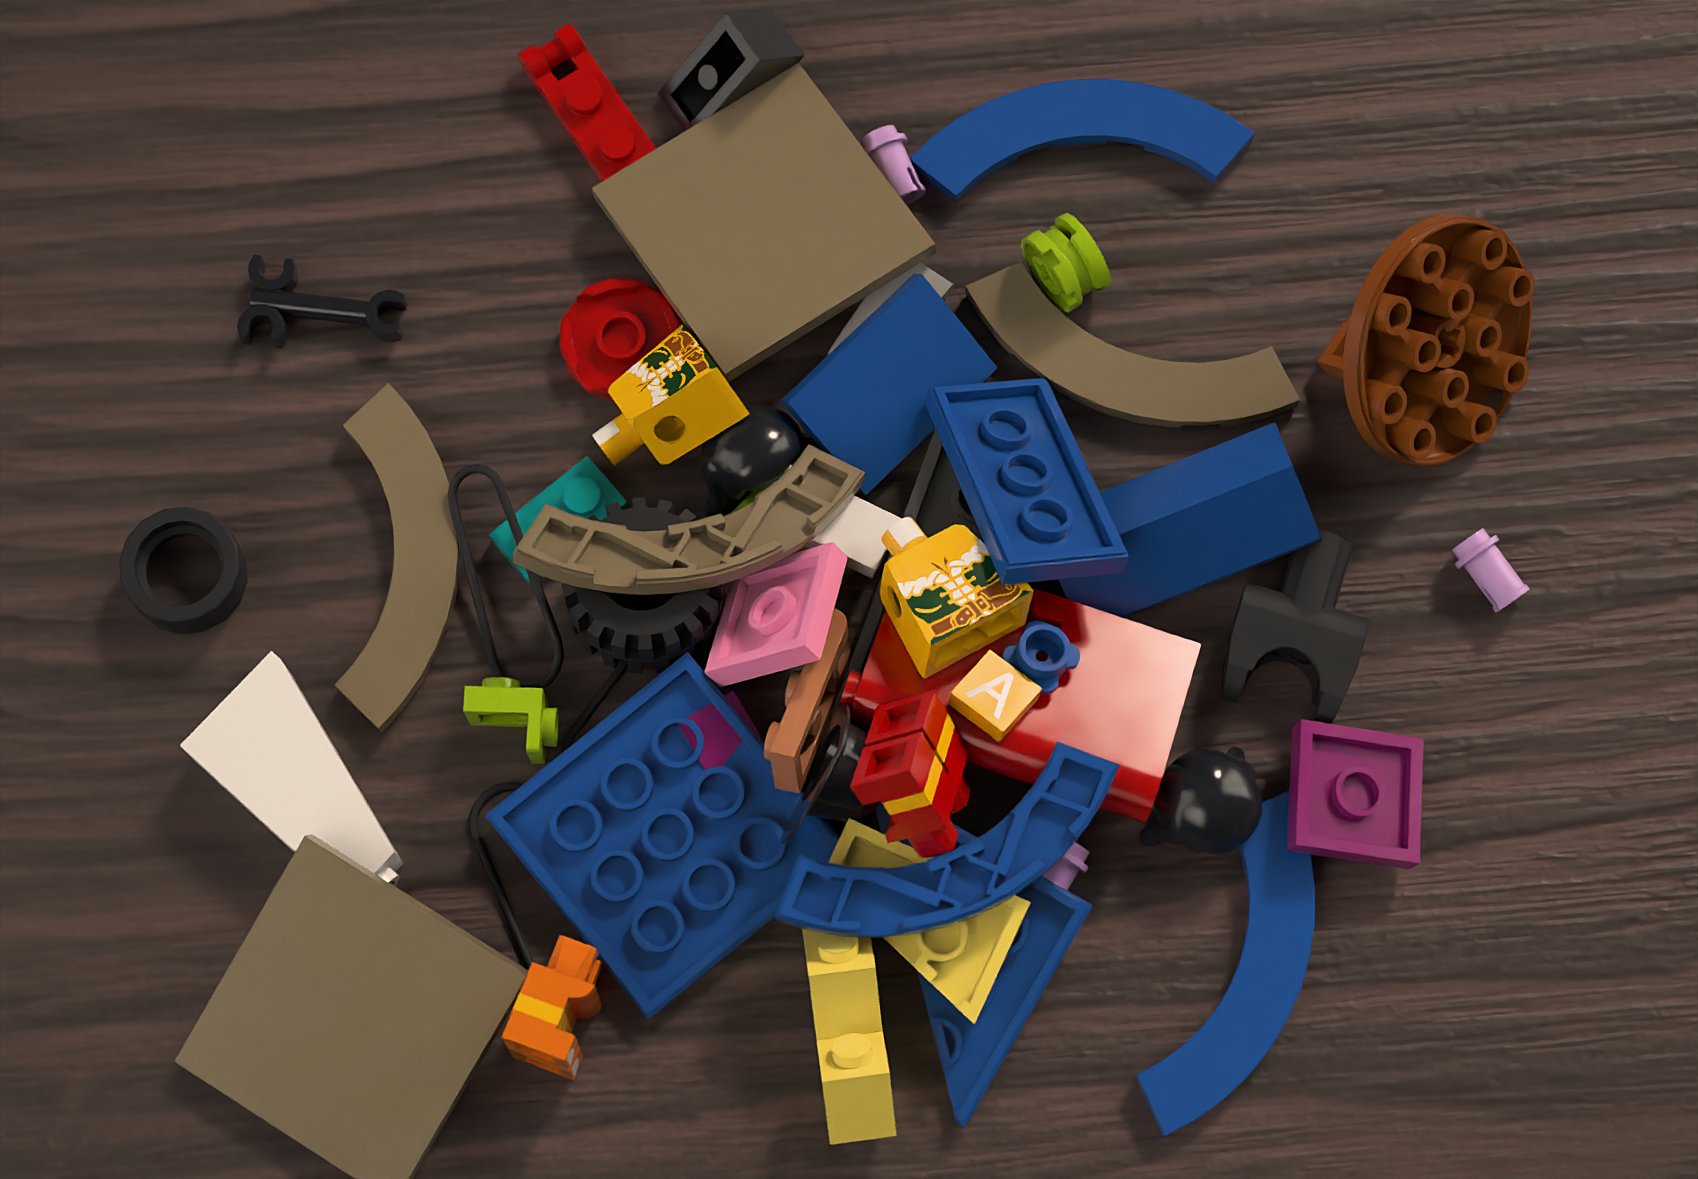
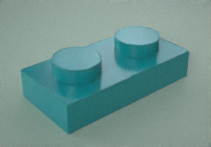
[489,456,629,587]

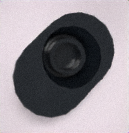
[781,704,880,845]

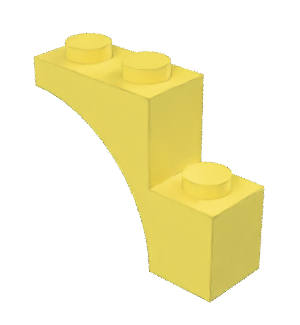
[802,928,896,1145]

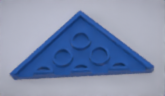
[875,801,1093,1127]

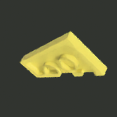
[828,818,1030,1024]

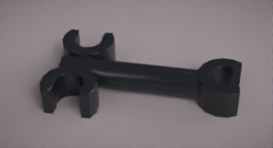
[237,254,408,349]

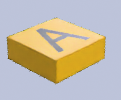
[947,650,1042,742]

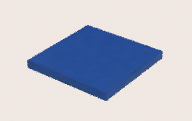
[485,652,840,1020]

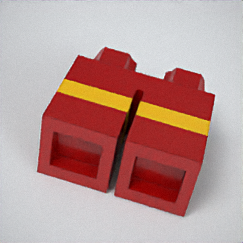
[850,690,971,858]

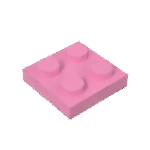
[704,542,848,687]

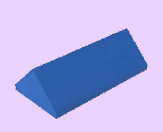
[1058,422,1322,618]

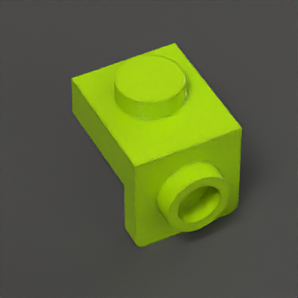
[463,677,559,764]

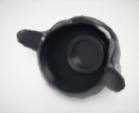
[701,403,816,517]
[1139,746,1262,854]

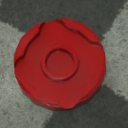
[559,278,682,401]

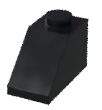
[657,9,805,132]

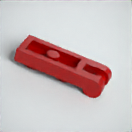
[517,23,656,182]

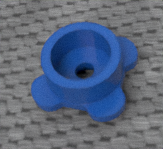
[1002,621,1080,694]

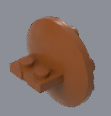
[1317,213,1534,467]

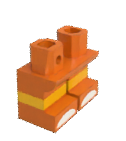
[502,935,602,1080]

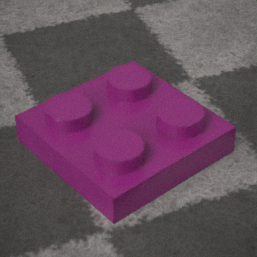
[1287,719,1424,869]

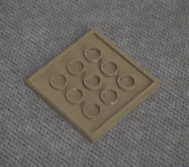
[592,63,936,382]
[174,834,528,1179]

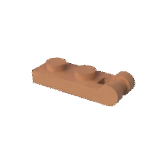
[764,608,852,794]

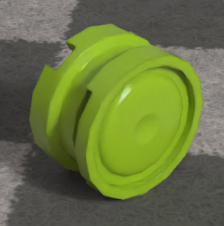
[1021,213,1111,313]

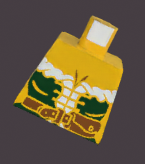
[592,325,750,466]
[879,517,1034,679]

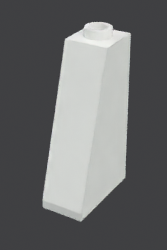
[180,651,403,886]

